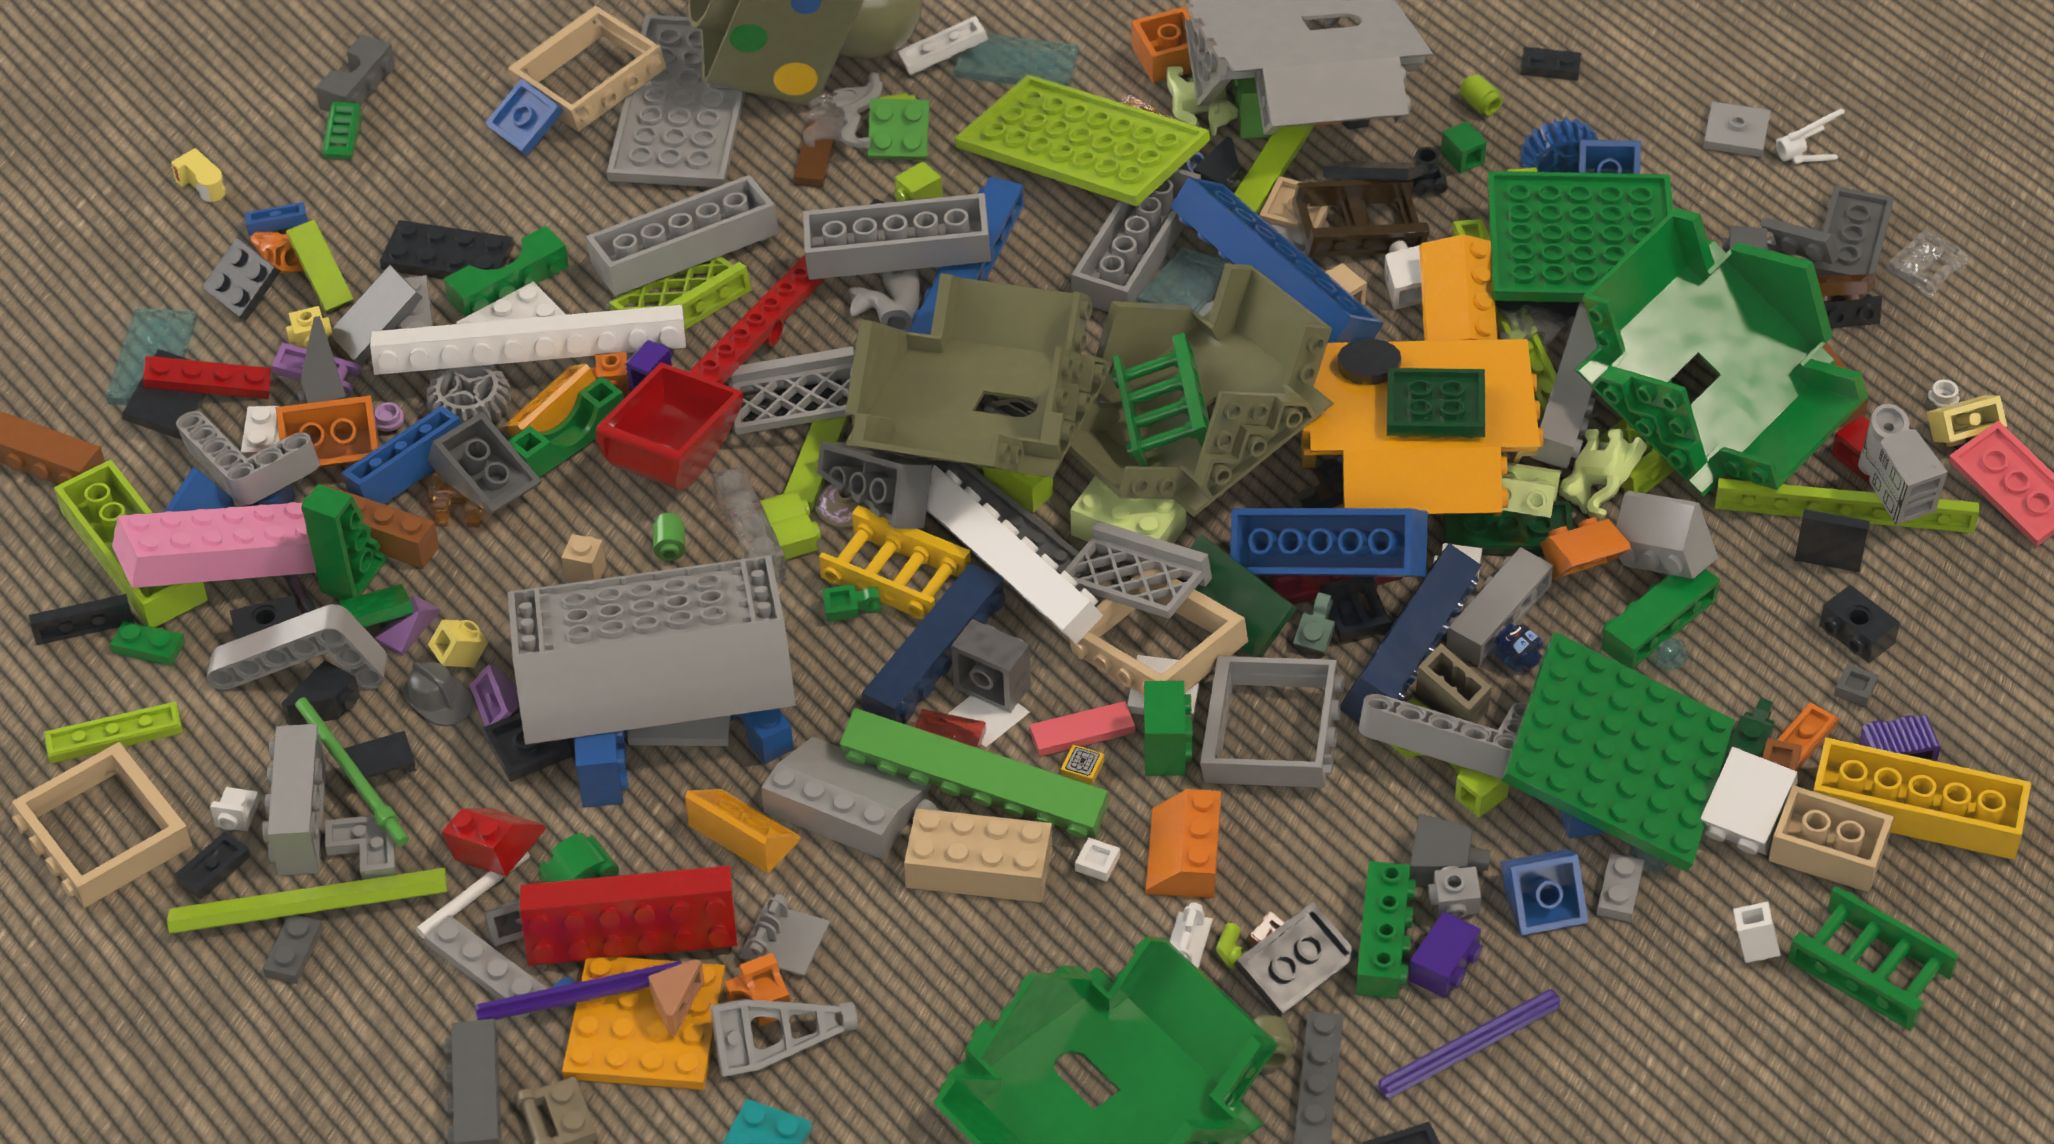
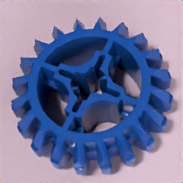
[1520,117,1598,173]

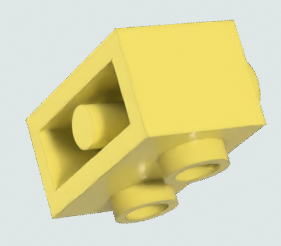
[1927,395,2007,447]

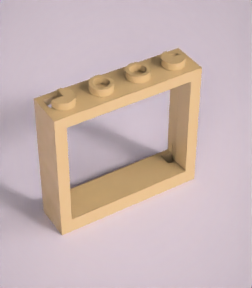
[508,5,667,132]
[1070,568,1248,696]
[12,742,192,908]

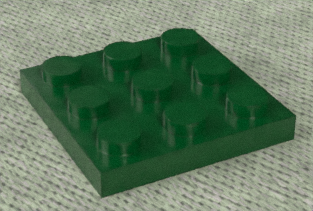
[1387,368,1485,438]

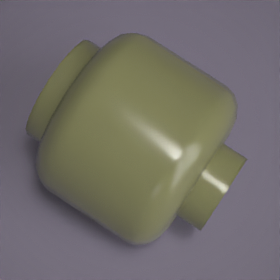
[1254,1015,1295,1069]

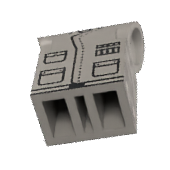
[1858,404,1948,525]

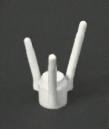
[1776,109,1844,165]

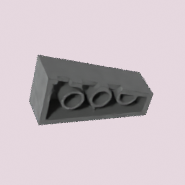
[817,442,932,529]

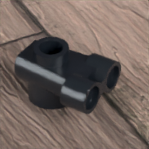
[1412,147,1448,195]

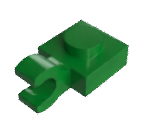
[822,584,882,622]

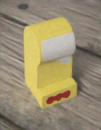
[171,148,226,202]

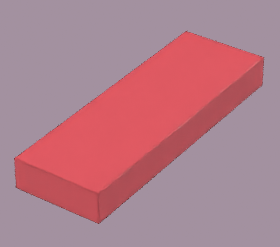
[1029,701,1135,757]

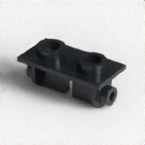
[1824,294,1882,329]

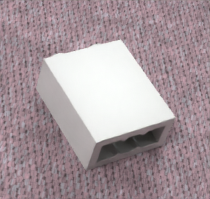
[1701,747,1798,855]

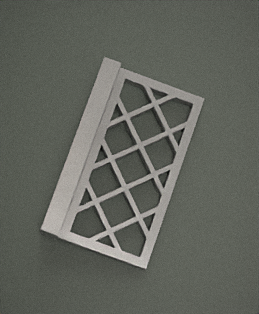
[731,346,855,435]
[1065,521,1212,619]

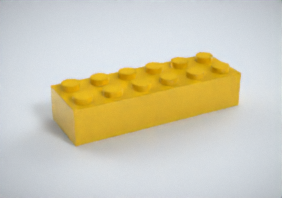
[1813,737,2031,860]

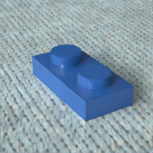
[245,202,308,235]

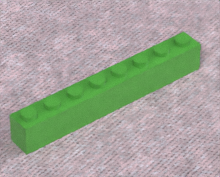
[840,708,1110,838]

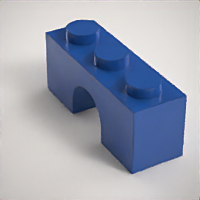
[731,709,794,764]

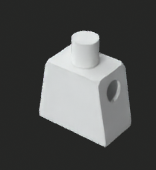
[1384,241,1422,310]

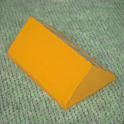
[502,364,596,437]
[685,789,801,873]

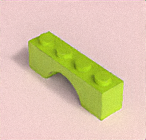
[1389,697,1509,818]

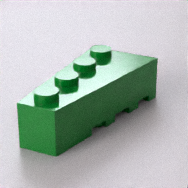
[301,484,388,600]

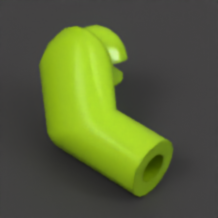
[1216,923,1247,969]

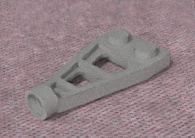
[709,999,858,1077]

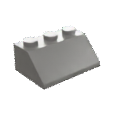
[1616,491,1718,579]

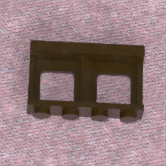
[1292,179,1430,257]

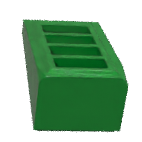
[322,102,363,159]

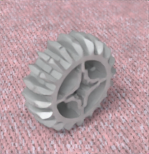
[426,365,511,423]

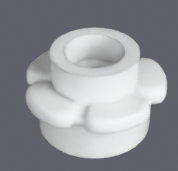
[1928,380,1960,408]

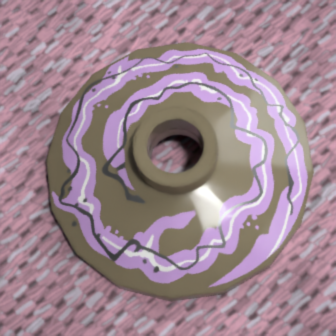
[815,483,871,529]

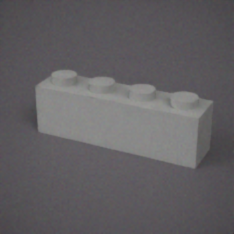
[1446,547,1553,666]

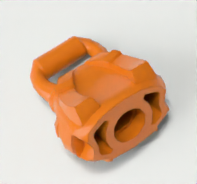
[250,232,304,274]

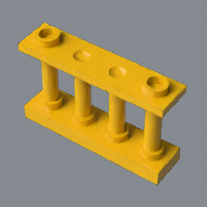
[819,505,971,620]

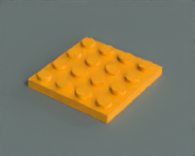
[562,956,726,1090]

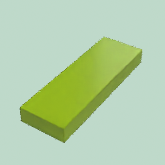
[286,219,354,314]

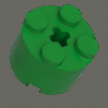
[538,833,619,883]

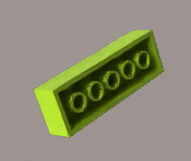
[54,459,208,627]

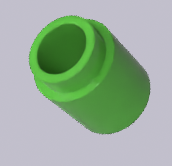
[653,513,686,561]

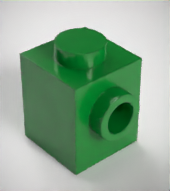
[1441,121,1487,174]

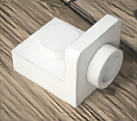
[210,787,260,832]

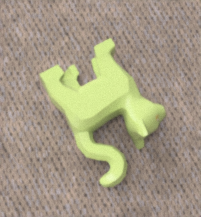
[1166,66,1238,136]
[1558,429,1647,519]

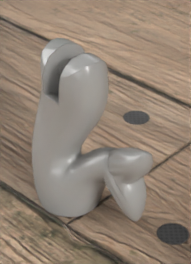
[848,269,920,331]

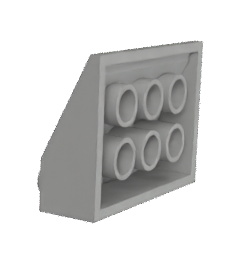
[761,737,931,860]

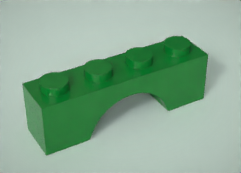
[444,226,569,318]
[508,376,623,478]

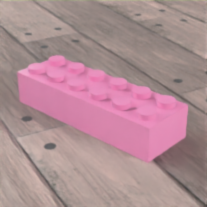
[112,502,316,588]

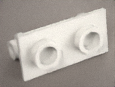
[1170,903,1213,968]

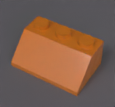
[275,395,380,469]
[1146,789,1221,898]

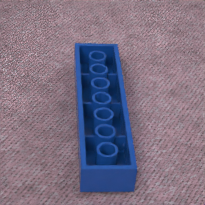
[1170,177,1384,343]

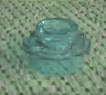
[1657,638,1688,670]

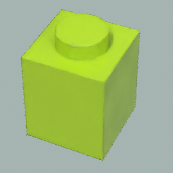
[894,161,942,202]

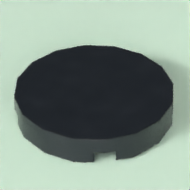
[1338,339,1401,385]

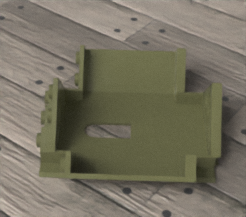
[1068,263,1334,517]
[845,273,1114,478]

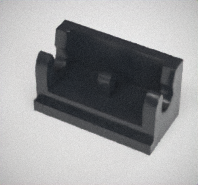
[343,731,416,789]

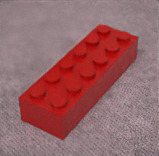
[520,865,738,966]

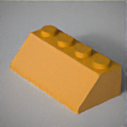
[1419,234,1497,341]

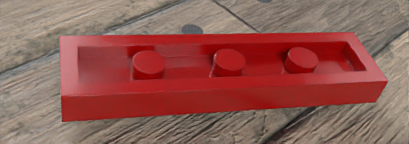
[143,356,271,399]

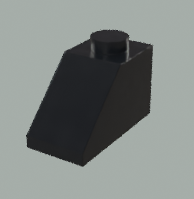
[1193,136,1241,193]
[281,660,360,726]

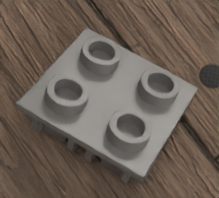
[739,894,830,977]

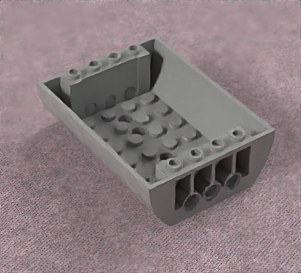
[508,555,796,744]

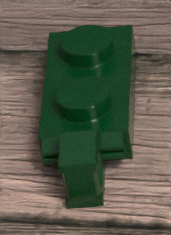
[1720,698,1775,772]

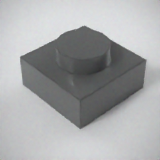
[1834,664,1879,707]

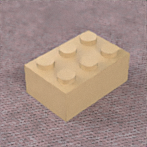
[1768,785,1894,893]

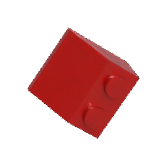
[441,808,546,876]

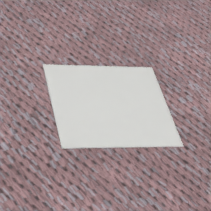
[945,696,1030,747]

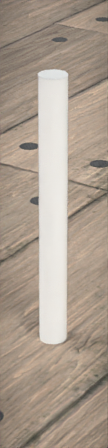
[416,851,530,939]

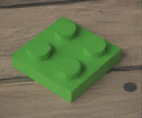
[868,99,930,160]

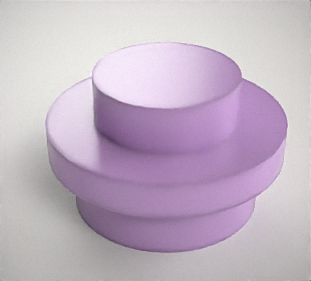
[374,402,404,431]

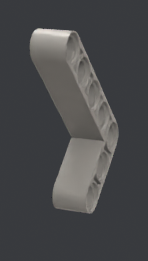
[176,411,320,505]
[207,604,387,690]
[1358,694,1527,778]

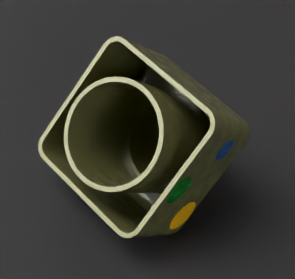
[688,0,922,106]

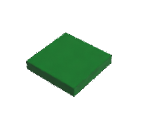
[339,584,414,627]

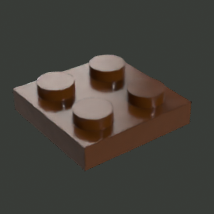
[1817,273,1875,301]

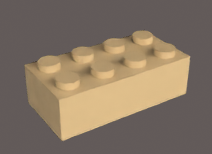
[904,808,1052,903]

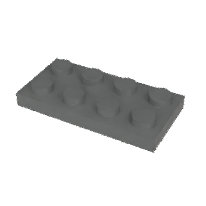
[1814,186,1894,276]

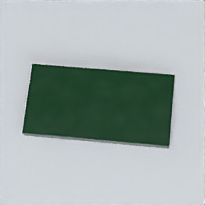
[1442,501,1573,556]
[1177,534,1297,657]

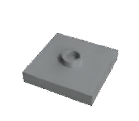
[1703,101,1771,157]

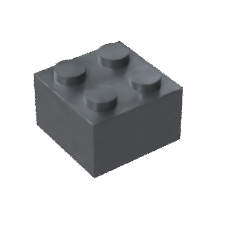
[952,619,1031,713]

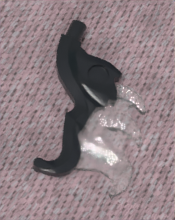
[1495,301,1580,345]

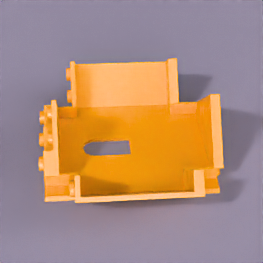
[1301,339,1544,516]

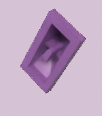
[375,595,440,656]
[470,664,519,726]

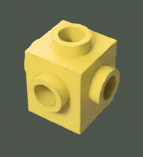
[286,306,333,349]

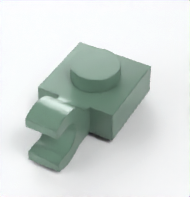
[1293,592,1336,655]

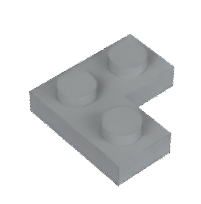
[325,815,396,879]

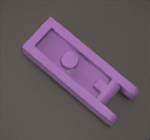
[272,342,362,394]

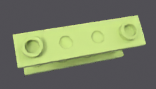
[1502,462,1561,518]

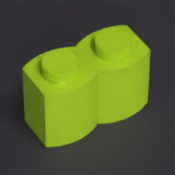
[759,490,821,561]

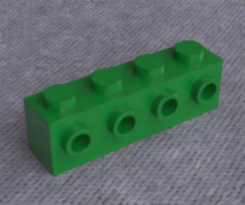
[1356,861,1416,999]

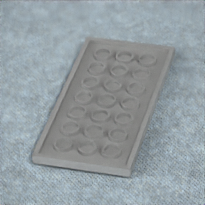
[607,15,746,187]

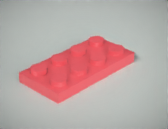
[1949,420,2054,547]

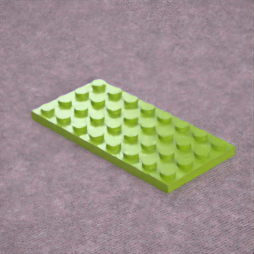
[954,74,1211,206]

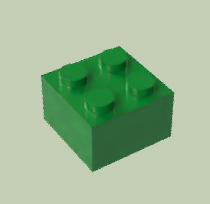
[1144,681,1192,776]

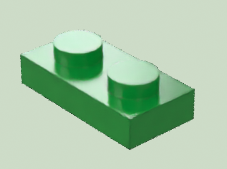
[110,621,185,666]

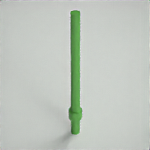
[295,697,409,847]

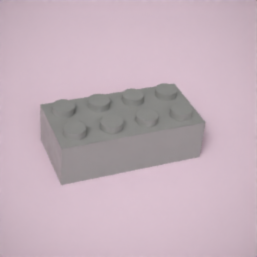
[263,724,327,876]

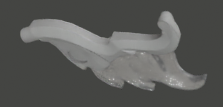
[803,72,883,148]

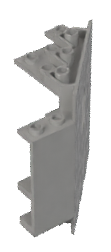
[1184,0,1433,135]

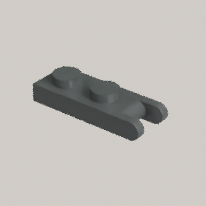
[1760,218,1839,264]

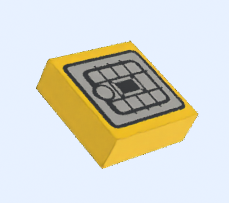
[1061,745,1104,785]

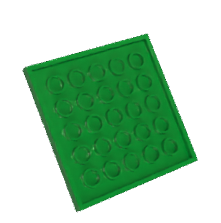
[1487,171,1673,303]
[1501,631,1735,872]

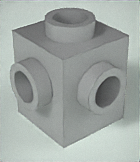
[1428,866,1481,918]

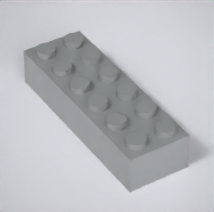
[1071,168,1201,312]
[585,175,779,296]
[803,193,991,280]

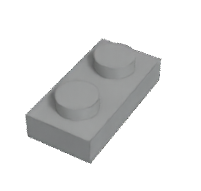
[1597,853,1644,922]

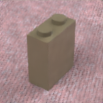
[1415,643,1492,724]

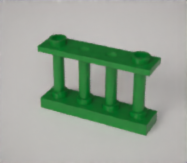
[1111,332,1209,467]
[1788,886,1959,1031]

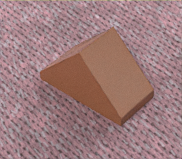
[648,959,704,1036]

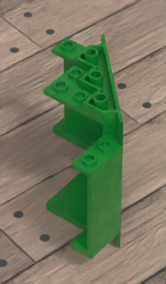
[1574,208,1868,497]
[933,937,1279,1144]

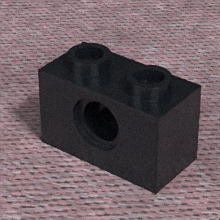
[1819,585,1900,663]
[229,595,299,640]

